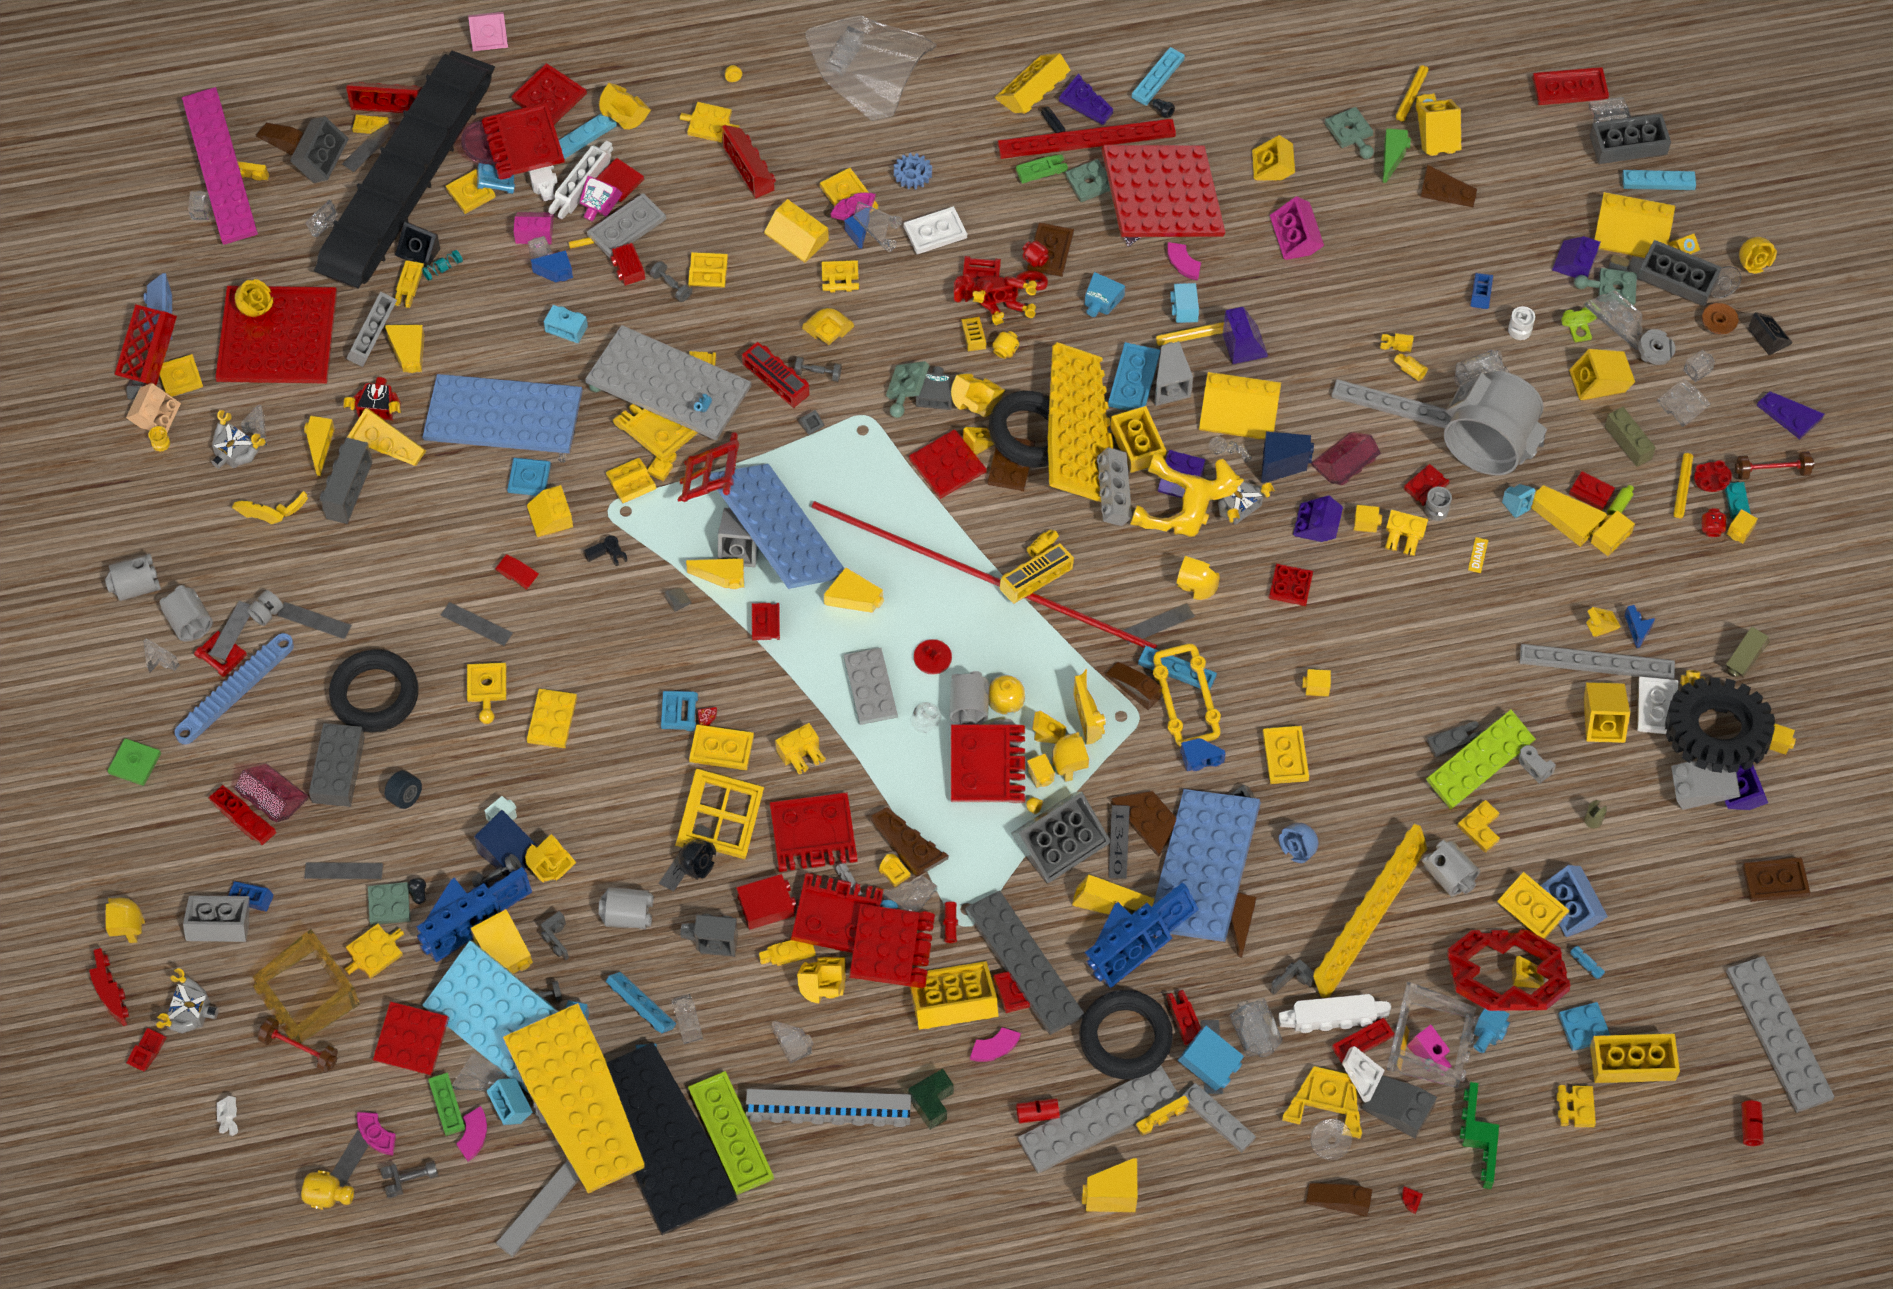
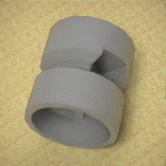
[1424,487,1452,521]
[247,590,283,626]

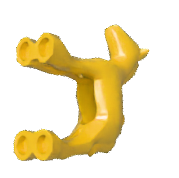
[1130,452,1244,537]

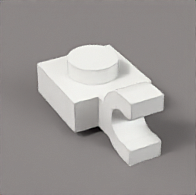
[217,1096,238,1136]

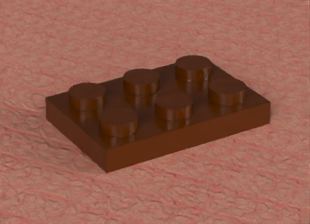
[1027,222,1074,277]
[988,437,1035,491]
[1742,857,1811,902]

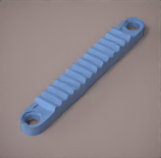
[175,633,294,744]

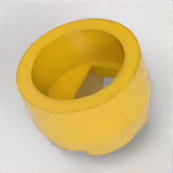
[1026,797,1043,815]

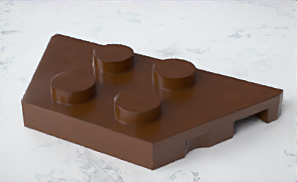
[1111,791,1177,857]

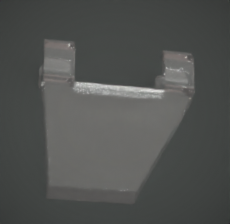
[854,201,902,252]

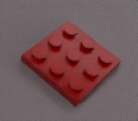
[511,63,587,125]
[909,429,987,499]
[373,1001,449,1076]

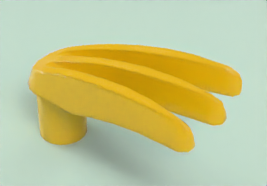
[276,491,308,517]

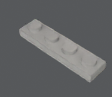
[1181,1083,1256,1153]

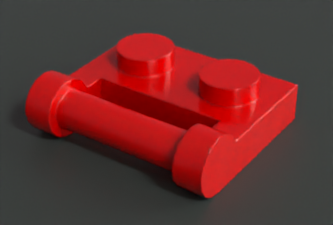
[963,256,1001,281]
[194,631,247,677]

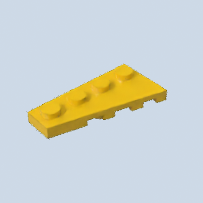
[347,408,426,466]

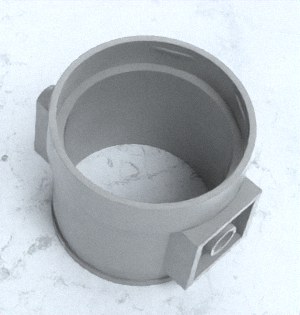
[1444,371,1547,475]

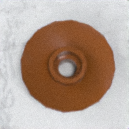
[1702,303,1739,334]

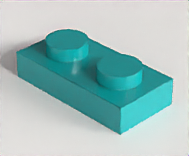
[1725,482,1751,519]

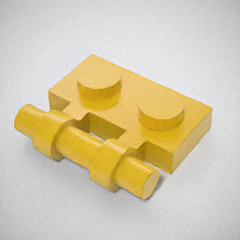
[822,260,859,293]
[1556,1085,1596,1127]

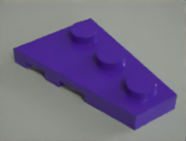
[1059,73,1113,125]
[1757,391,1825,440]

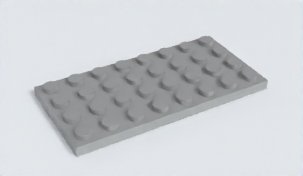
[586,325,752,441]

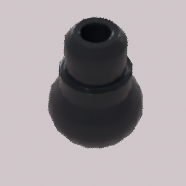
[1152,99,1175,118]
[407,878,426,904]

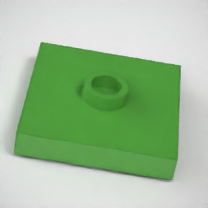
[108,738,161,786]

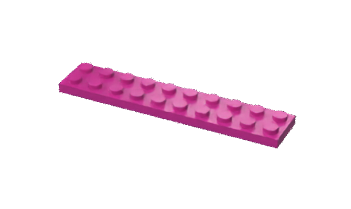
[182,87,258,245]

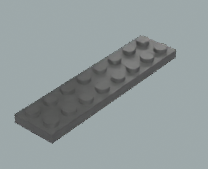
[965,890,1084,1035]

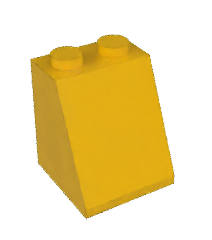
[1417,99,1461,156]
[1569,349,1635,400]
[1584,682,1630,743]
[471,909,533,974]
[1082,1158,1138,1212]

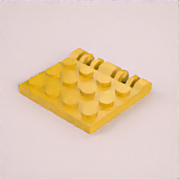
[613,404,698,462]

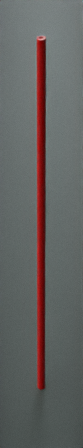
[812,501,1157,649]

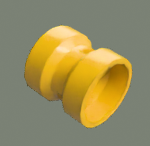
[148,426,170,452]

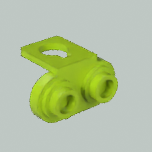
[1561,307,1598,342]

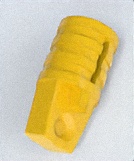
[1394,354,1428,382]
[1027,530,1059,558]

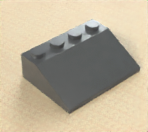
[1011,792,1110,884]

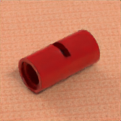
[1016,1098,1060,1124]
[1741,1100,1764,1146]

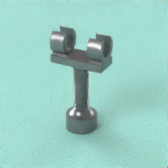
[380,1161,438,1198]

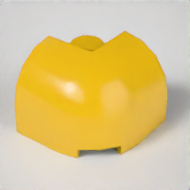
[599,83,651,130]
[951,374,1005,417]
[1052,732,1089,782]
[106,897,145,943]
[797,957,846,1004]

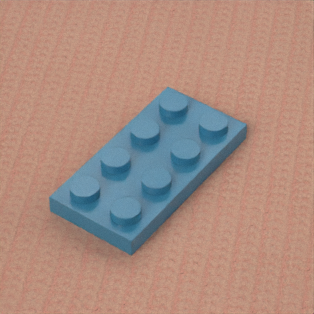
[1108,342,1161,411]

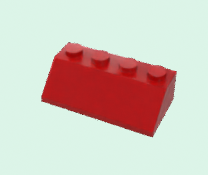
[346,82,422,113]
[722,125,776,199]

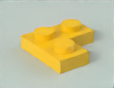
[1457,800,1500,853]

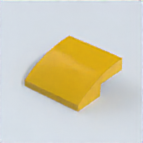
[689,252,728,288]
[605,458,656,504]

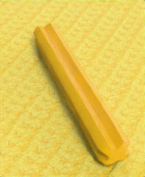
[1395,65,1428,122]
[1156,322,1224,346]
[1673,453,1693,519]

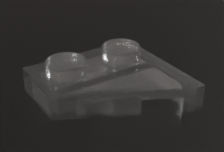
[452,1053,508,1091]

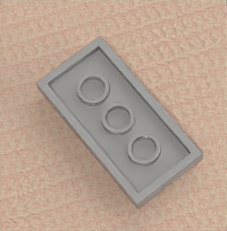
[587,193,666,258]
[844,648,898,725]

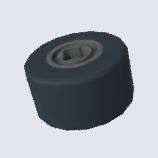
[384,770,422,809]

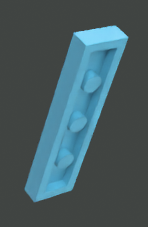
[1131,47,1185,106]
[559,113,617,159]
[1622,170,1696,190]

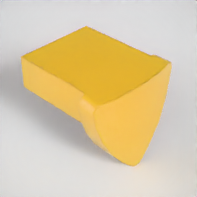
[879,854,910,887]

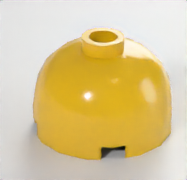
[1739,236,1777,274]
[235,279,273,317]
[989,675,1025,715]

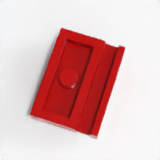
[1404,464,1450,506]
[1569,471,1615,511]
[752,603,780,641]

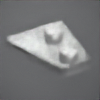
[883,875,938,912]

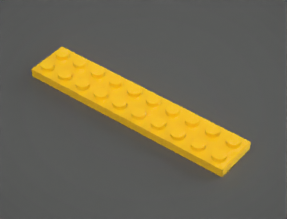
[1313,824,1428,998]

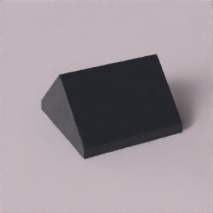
[395,221,440,268]
[1748,312,1793,355]

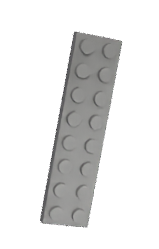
[1726,956,1835,1113]
[1018,1065,1180,1174]

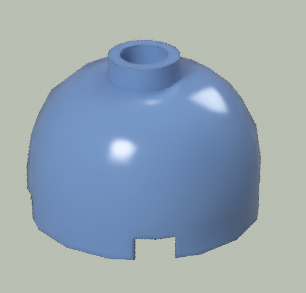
[1279,823,1319,863]

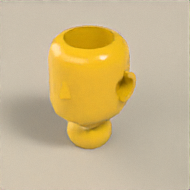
[301,1170,354,1210]

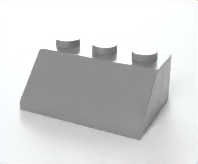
[183,896,250,942]

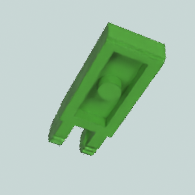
[1016,154,1068,184]

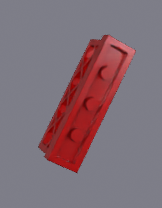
[114,304,177,385]

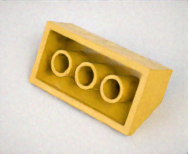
[995,53,1070,114]

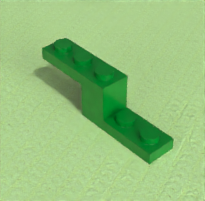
[1459,1082,1499,1189]

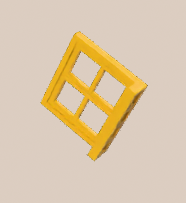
[675,769,764,859]

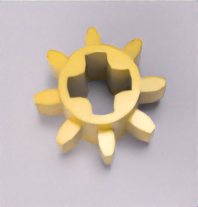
[1680,670,1705,686]

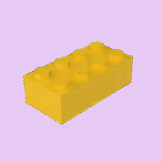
[1590,1034,1680,1083]

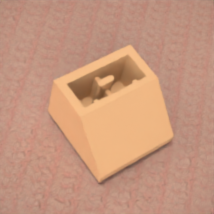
[126,383,181,433]

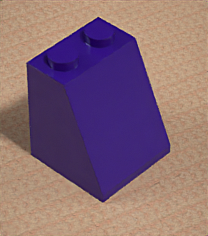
[1222,307,1268,364]

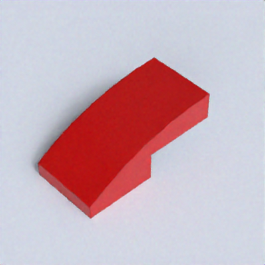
[495,554,539,590]
[126,1028,167,1072]

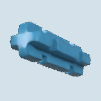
[1570,946,1605,979]

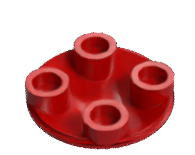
[1694,460,1732,492]

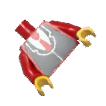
[343,377,402,421]

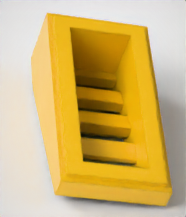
[961,317,986,352]

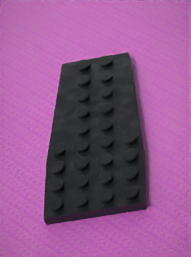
[606,1043,738,1236]

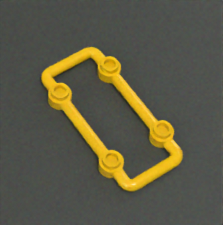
[1153,644,1221,747]

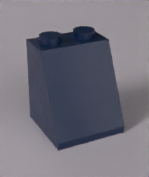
[1261,431,1314,483]
[474,810,538,877]

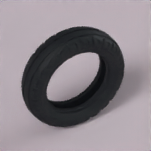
[989,391,1050,468]
[329,649,419,733]
[1079,990,1173,1080]

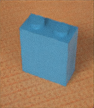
[1178,1025,1244,1091]

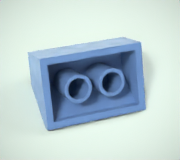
[144,273,172,341]
[1540,865,1608,937]

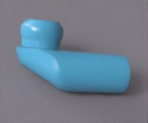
[694,394,712,412]

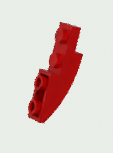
[208,785,277,846]
[89,948,129,1026]

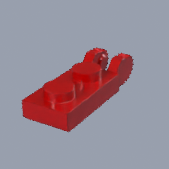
[1166,990,1201,1045]

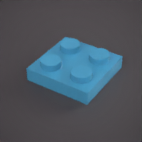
[1558,1002,1611,1051]

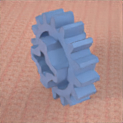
[894,153,932,189]

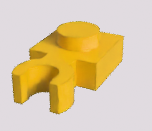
[647,453,677,482]

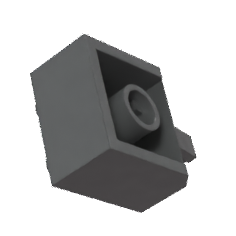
[680,914,738,957]

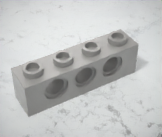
[346,291,397,367]
[1097,448,1132,526]

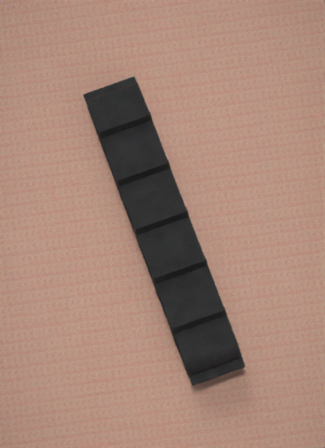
[314,50,495,289]

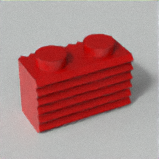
[610,243,645,286]

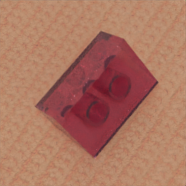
[1311,432,1381,485]
[234,763,309,823]

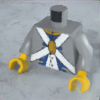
[211,410,266,469]
[1218,482,1275,525]
[156,968,218,1034]

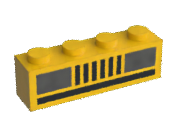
[999,543,1074,604]

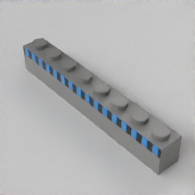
[746,1089,911,1127]

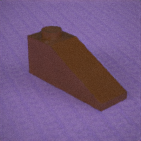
[256,122,304,155]
[1105,662,1162,710]
[1230,893,1257,958]
[1306,1183,1373,1217]

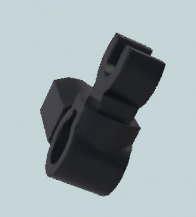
[583,535,627,566]

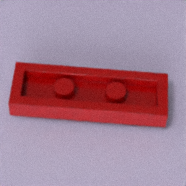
[1332,1018,1395,1063]

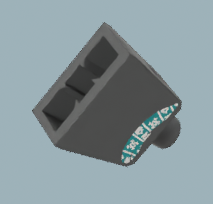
[916,366,951,410]

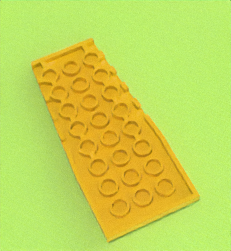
[1048,342,1113,502]
[503,1003,645,1193]

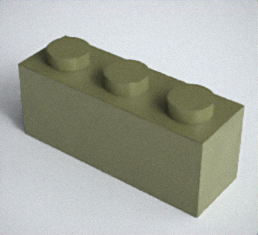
[1605,407,1656,467]

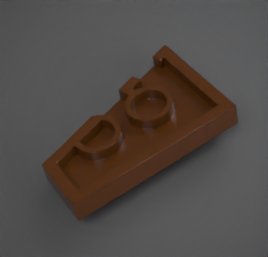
[1421,165,1477,207]

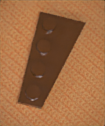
[870,807,949,877]

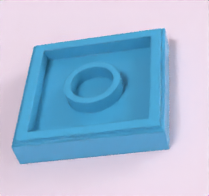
[507,458,551,496]

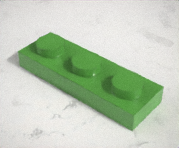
[428,1073,465,1136]

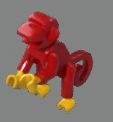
[954,271,1048,325]

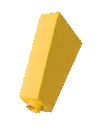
[1531,485,1607,547]
[1072,874,1155,915]

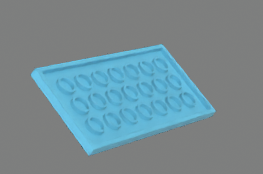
[422,941,559,1093]

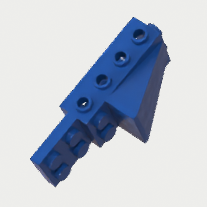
[416,867,532,963]
[1085,882,1199,988]

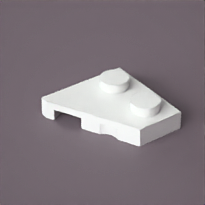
[1342,1046,1385,1103]

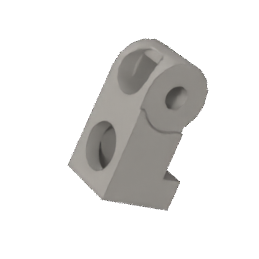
[1519,745,1556,784]

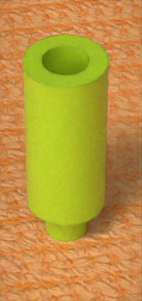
[1607,485,1634,515]

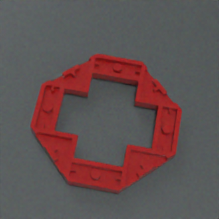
[1447,930,1571,1011]

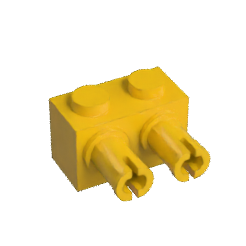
[1385,510,1428,556]
[775,723,826,774]

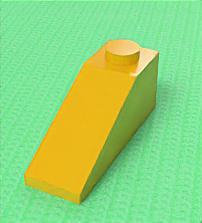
[304,416,335,476]
[686,558,744,589]

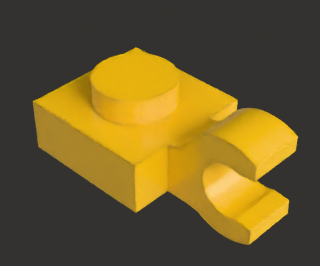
[1380,333,1414,352]

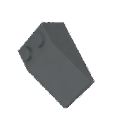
[1361,1076,1437,1139]

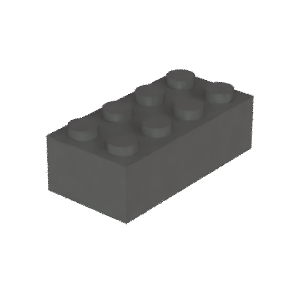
[1590,113,1671,164]
[1638,240,1722,306]
[320,438,373,524]
[309,723,365,807]

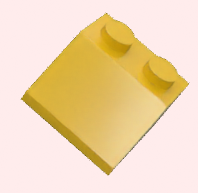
[1252,135,1295,181]
[527,485,573,537]

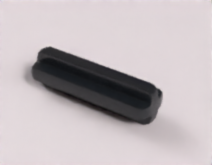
[1041,106,1066,133]

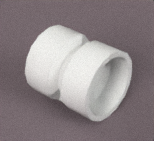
[1508,306,1535,340]

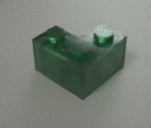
[908,1068,954,1130]

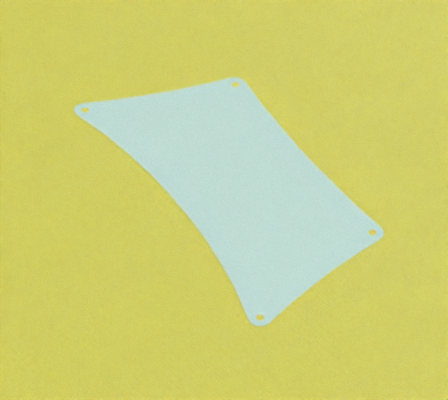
[608,415,1140,927]

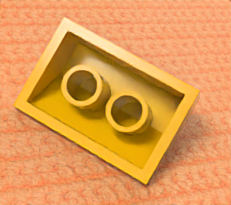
[764,199,829,263]

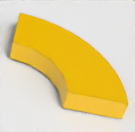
[232,501,284,524]

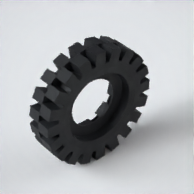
[1665,677,1775,773]

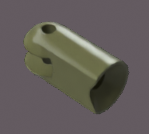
[1584,800,1607,829]

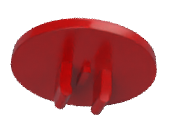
[914,639,952,675]

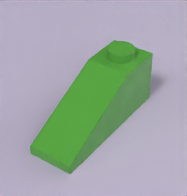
[1383,129,1411,183]

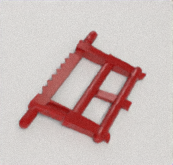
[677,432,739,502]

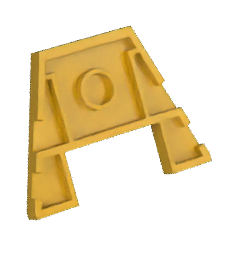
[1282,1066,1362,1139]

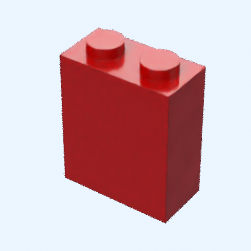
[736,874,797,930]

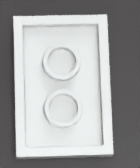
[904,206,967,254]
[1637,677,1678,734]

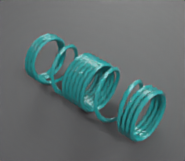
[422,250,463,281]

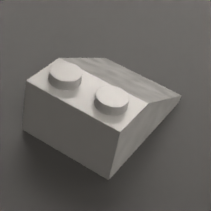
[1671,761,1740,810]

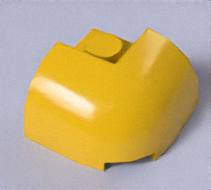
[802,308,854,345]
[1177,556,1220,600]
[525,834,576,883]

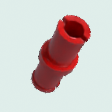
[943,901,958,943]

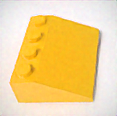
[1594,192,1675,258]
[1199,372,1281,440]
[910,961,999,1030]

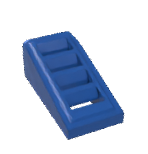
[1471,273,1493,309]
[228,881,273,912]

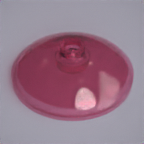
[461,121,508,165]

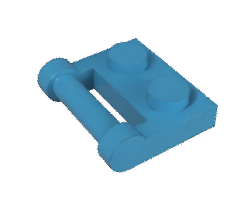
[477,163,515,194]
[661,691,698,731]

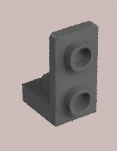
[540,911,569,961]
[1271,959,1315,995]

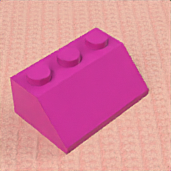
[1270,196,1324,260]

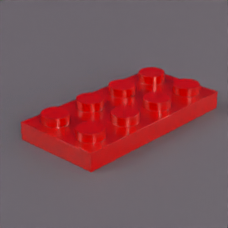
[1532,67,1609,105]

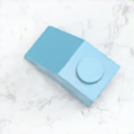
[1502,484,1536,518]

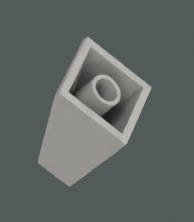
[1155,342,1193,406]
[718,507,758,568]

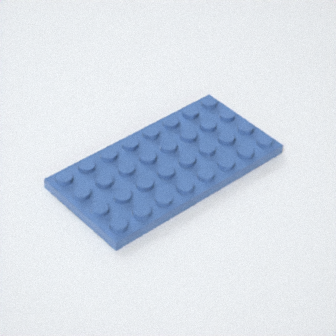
[423,374,583,454]
[709,464,845,589]
[1153,789,1261,942]

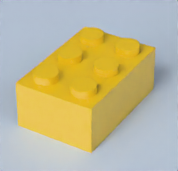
[1110,406,1166,473]

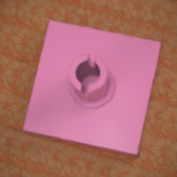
[468,12,508,51]

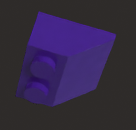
[1552,236,1601,278]
[1158,450,1205,498]
[1725,765,1768,810]

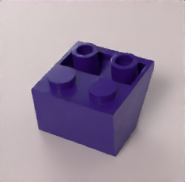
[1293,495,1343,542]

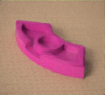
[831,193,876,220]
[1167,242,1201,281]
[970,1028,1021,1062]
[456,1106,487,1162]
[357,1112,396,1156]

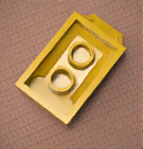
[1073,669,1106,745]

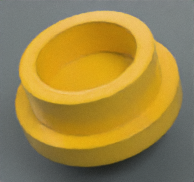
[725,65,742,82]

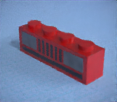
[742,342,810,408]

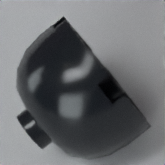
[679,839,716,880]

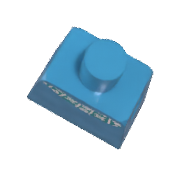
[1085,272,1125,317]

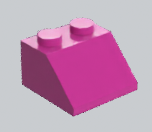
[514,212,554,244]

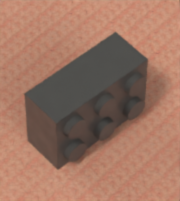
[290,116,349,183]

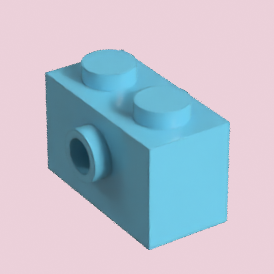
[1170,283,1199,323]
[544,305,588,343]
[487,1078,533,1125]

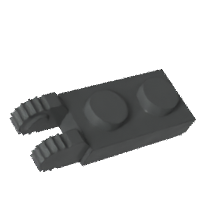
[1427,721,1482,757]

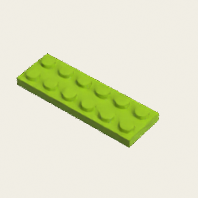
[1426,710,1536,809]
[688,1071,774,1196]

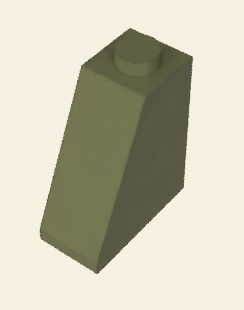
[1726,627,1770,678]

